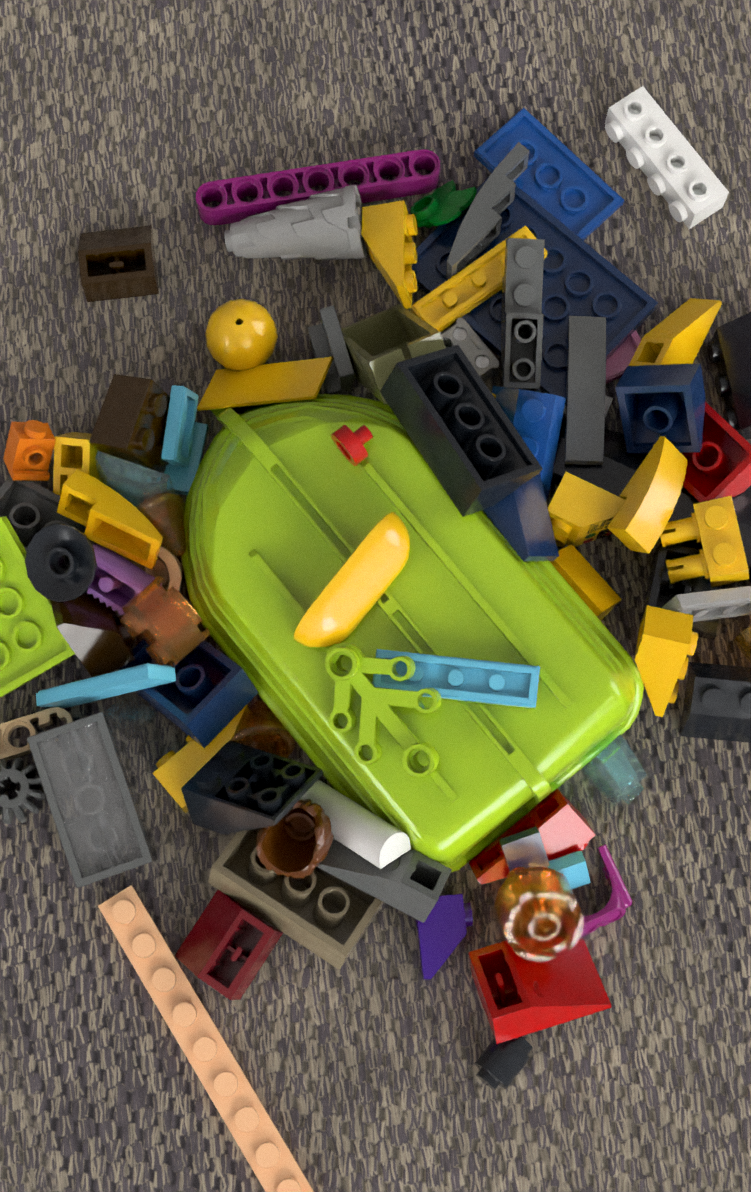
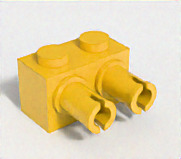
[660,495,749,588]

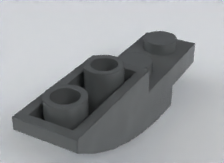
[501,238,545,389]

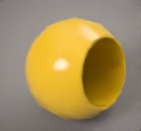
[205,299,278,371]

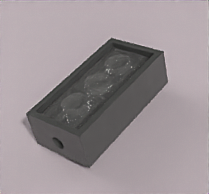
[27,712,156,888]

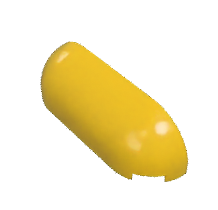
[293,512,410,647]

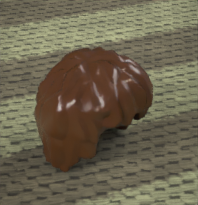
[256,799,334,879]

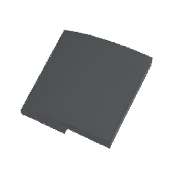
[307,305,354,395]

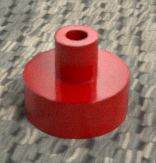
[331,425,373,466]

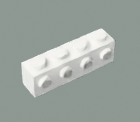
[605,86,729,229]

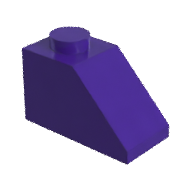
[416,894,473,981]

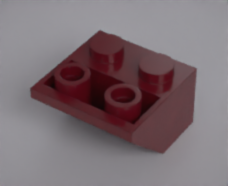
[174,890,283,1000]

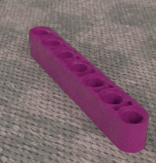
[196,149,440,225]

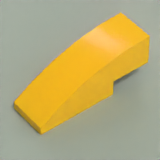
[607,436,688,554]
[57,469,163,570]

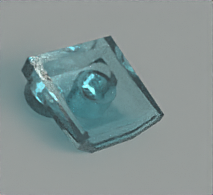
[95,451,177,525]

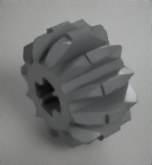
[0,758,46,825]

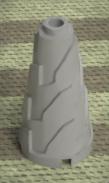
[224,185,367,260]

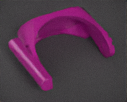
[547,844,632,939]

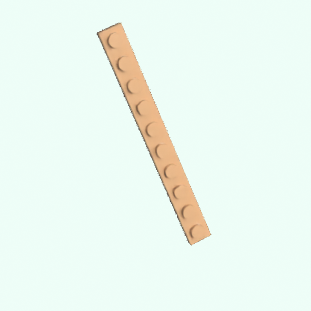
[98,885,314,1192]

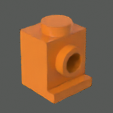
[3,420,56,481]

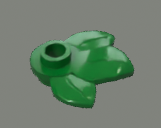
[410,180,477,228]

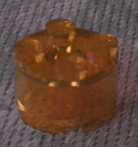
[120,576,210,667]
[495,867,584,962]

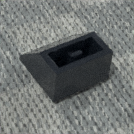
[640,542,725,640]

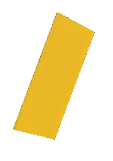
[197,357,333,411]

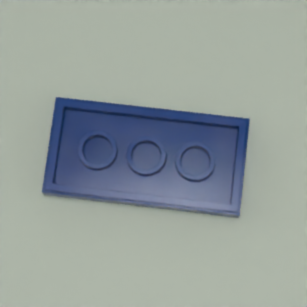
[474,108,624,241]

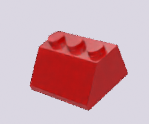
[680,401,751,503]

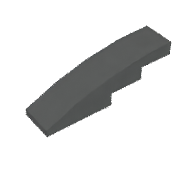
[446,142,529,279]
[565,316,606,466]

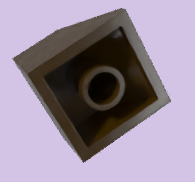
[50,592,136,677]

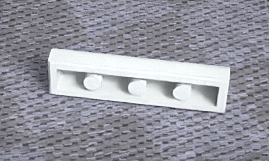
[301,779,411,869]

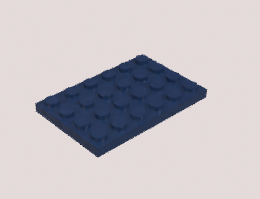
[412,177,658,398]

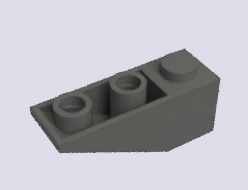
[317,838,452,923]

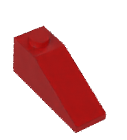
[469,788,596,885]

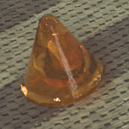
[137,492,186,556]
[231,700,295,758]

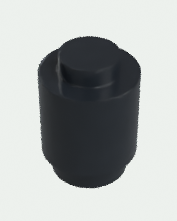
[475,1036,533,1090]

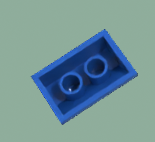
[492,386,566,502]

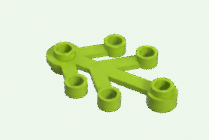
[325,642,441,777]

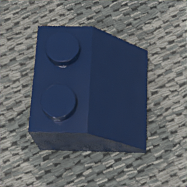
[615,363,706,453]

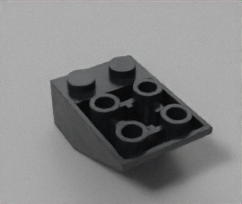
[181,740,323,834]

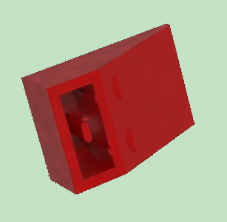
[468,939,612,1044]

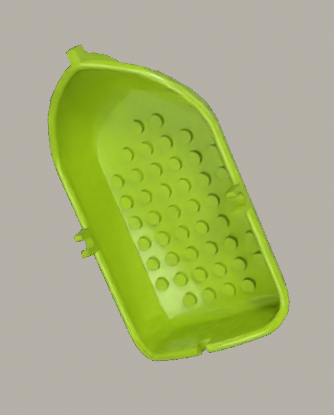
[181,394,644,873]

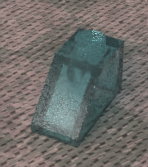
[583,735,647,806]

